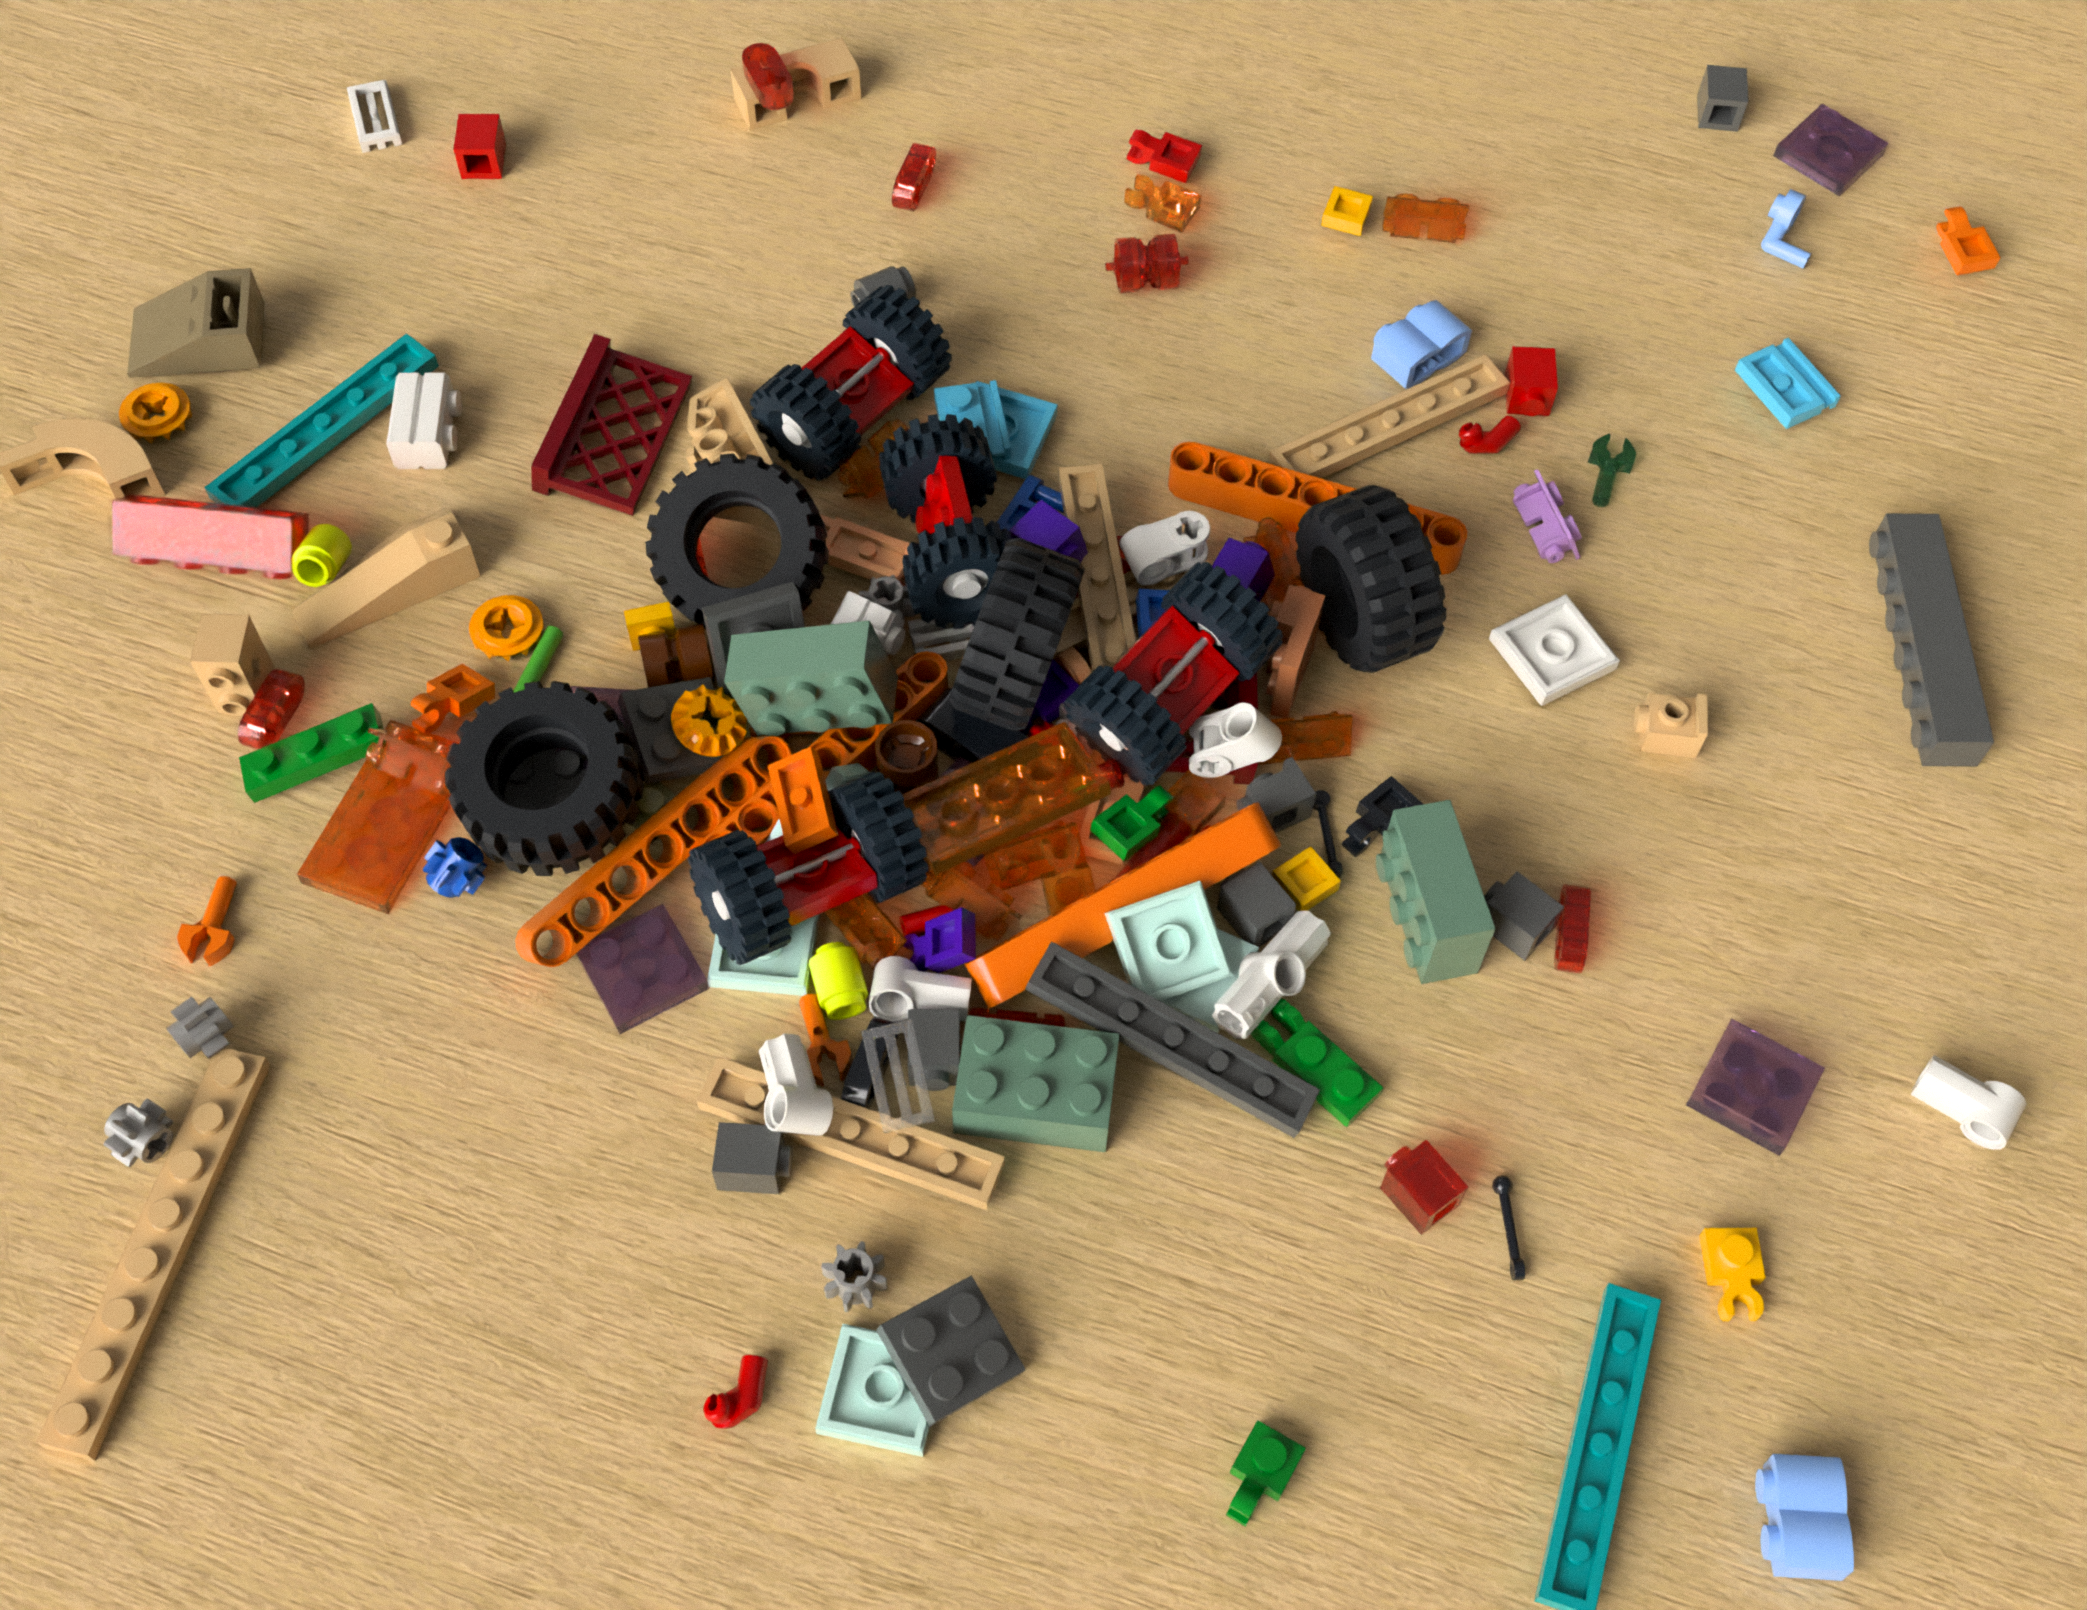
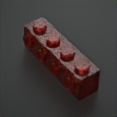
[112,494,309,579]

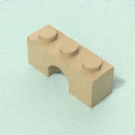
[730,37,861,131]

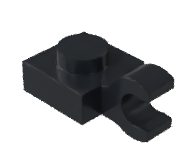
[1342,776,1423,857]

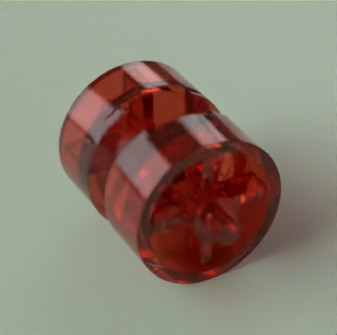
[1105,234,1189,294]

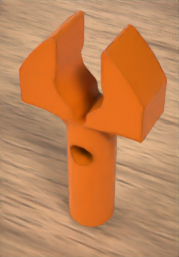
[177,876,237,966]
[799,993,852,1087]

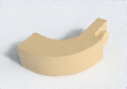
[0,418,165,512]

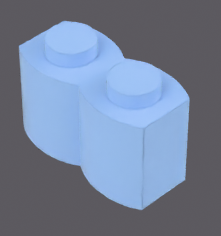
[1371,300,1472,389]
[1755,1453,1854,1581]

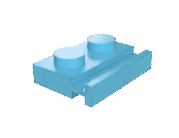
[1735,337,1841,429]
[934,380,1011,460]

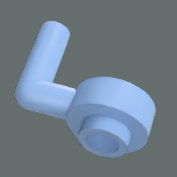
[1761,189,1811,269]

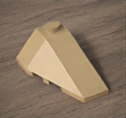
[686,377,774,525]
[292,508,481,649]

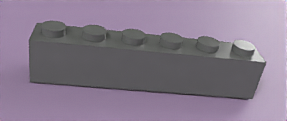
[1869,513,1994,767]

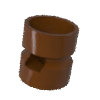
[638,623,714,688]
[875,720,939,807]

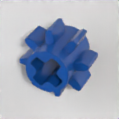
[423,837,487,898]

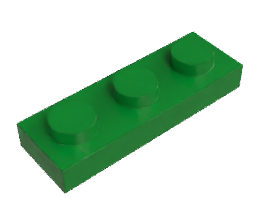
[239,703,388,803]

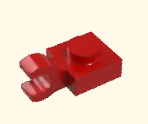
[1126,129,1202,184]

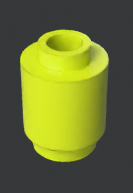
[292,524,352,587]
[809,942,869,1020]

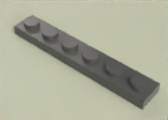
[1025,941,1320,1138]

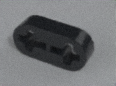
[841,1016,900,1109]

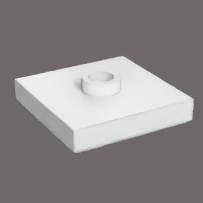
[1489,594,1620,706]

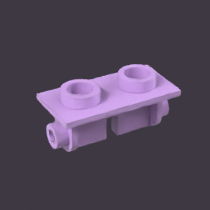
[1513,469,1582,563]

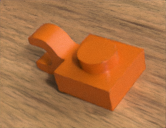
[1936,206,2001,276]
[411,663,495,734]

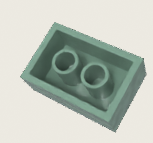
[724,621,898,736]
[1376,800,1496,984]
[952,1015,1119,1152]

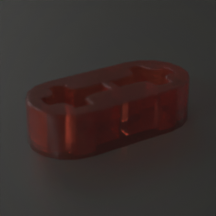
[742,43,794,110]
[892,142,936,212]
[238,668,305,750]
[1554,884,1591,974]

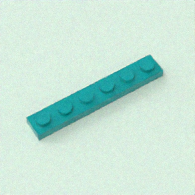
[204,333,439,522]
[1534,1283,1661,1610]

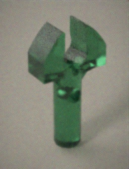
[1587,434,1636,507]

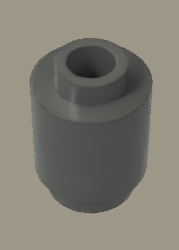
[850,266,916,307]

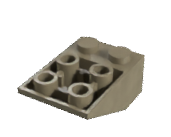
[127,268,265,378]

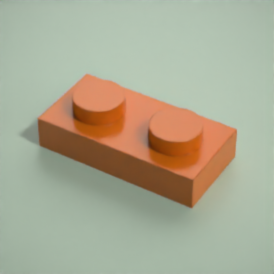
[767,746,838,854]

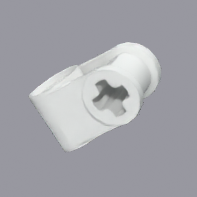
[1119,511,1210,586]
[1189,703,1282,778]

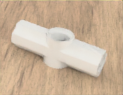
[1212,911,1331,1039]

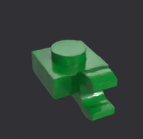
[1090,785,1174,861]
[1226,1420,1306,1527]

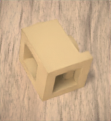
[1633,693,1708,758]

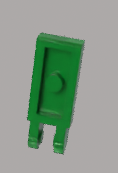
[1251,998,1383,1127]

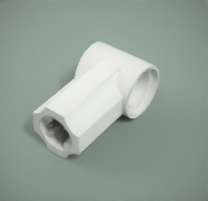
[869,956,972,1023]
[759,1033,833,1136]
[1911,1055,2027,1150]

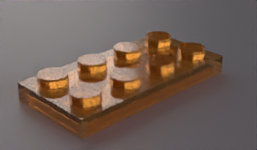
[297,720,459,914]
[903,722,1111,875]

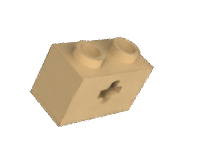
[190,613,275,716]

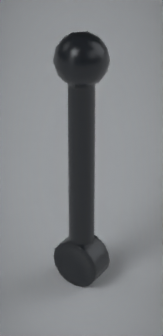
[1313,790,1344,878]
[1492,1175,1525,1281]

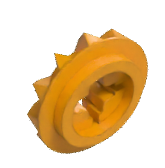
[119,382,192,444]
[469,595,545,662]
[671,684,747,757]

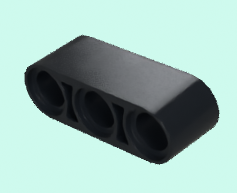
[916,688,1052,800]

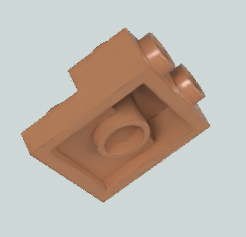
[1266,585,1325,720]

